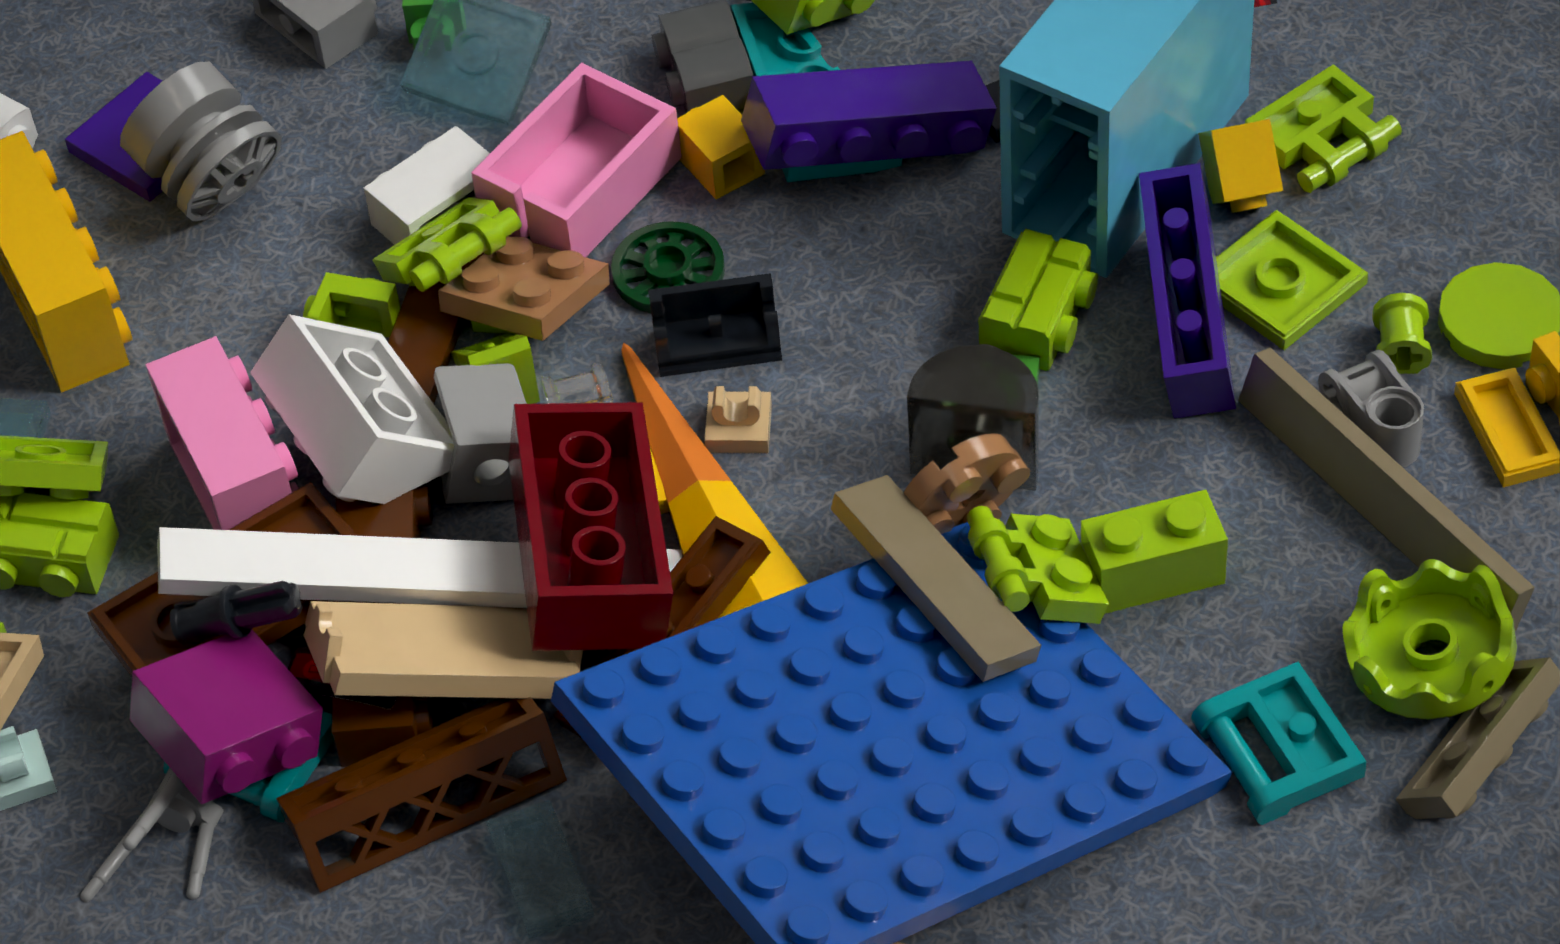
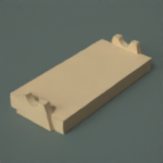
[303,601,583,699]

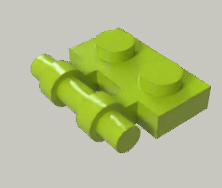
[1245,64,1402,193]
[372,197,522,292]
[967,506,1109,624]

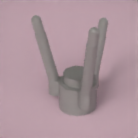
[80,768,224,902]

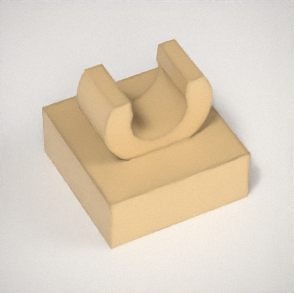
[705,386,772,453]

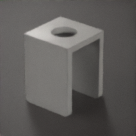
[434,363,527,504]

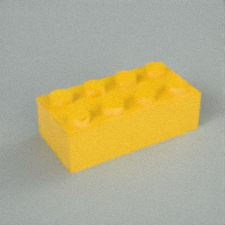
[0,131,133,393]

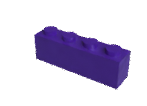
[741,60,997,170]
[1139,163,1236,419]

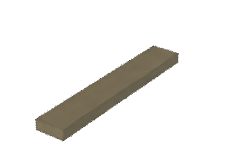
[1238,348,1535,631]

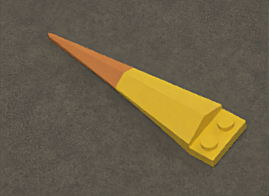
[621,343,808,618]

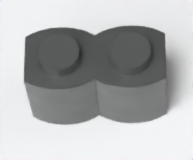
[652,0,753,113]

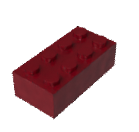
[509,402,673,651]

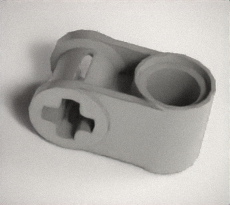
[1318,350,1424,467]

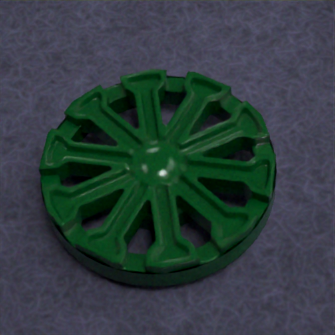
[611,221,725,313]

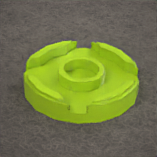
[1438,262,1560,370]

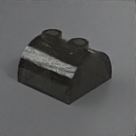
[907,344,1039,491]

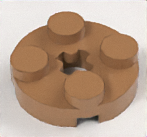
[904,434,1030,534]

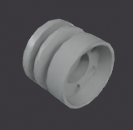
[120,61,282,221]

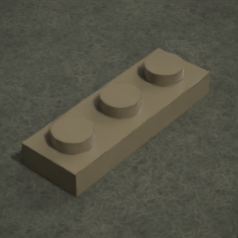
[1396,657,1560,819]

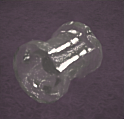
[539,362,613,404]

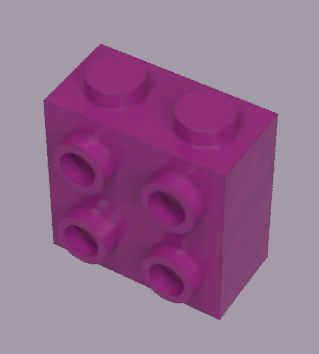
[129,629,323,805]

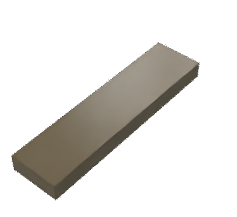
[831,475,1041,682]

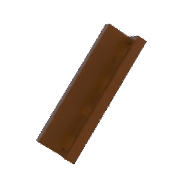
[276,697,567,893]

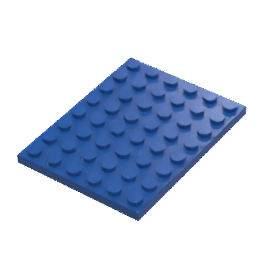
[551,522,1232,944]

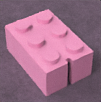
[471,63,682,257]
[145,336,299,530]

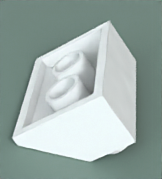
[250,314,454,504]

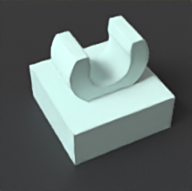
[0,726,57,811]

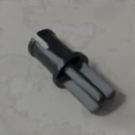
[170,580,302,645]

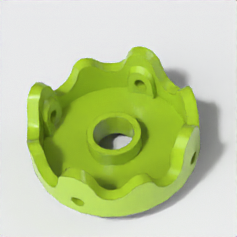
[1342,559,1517,719]

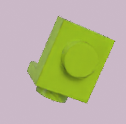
[303,272,401,338]

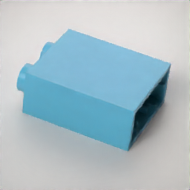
[999,0,1254,278]

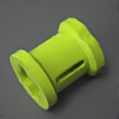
[1372,293,1432,374]

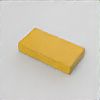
[1454,367,1560,487]

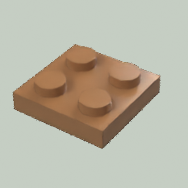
[438,236,610,341]

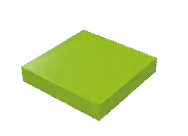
[1216,210,1368,350]

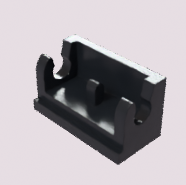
[648,273,782,377]

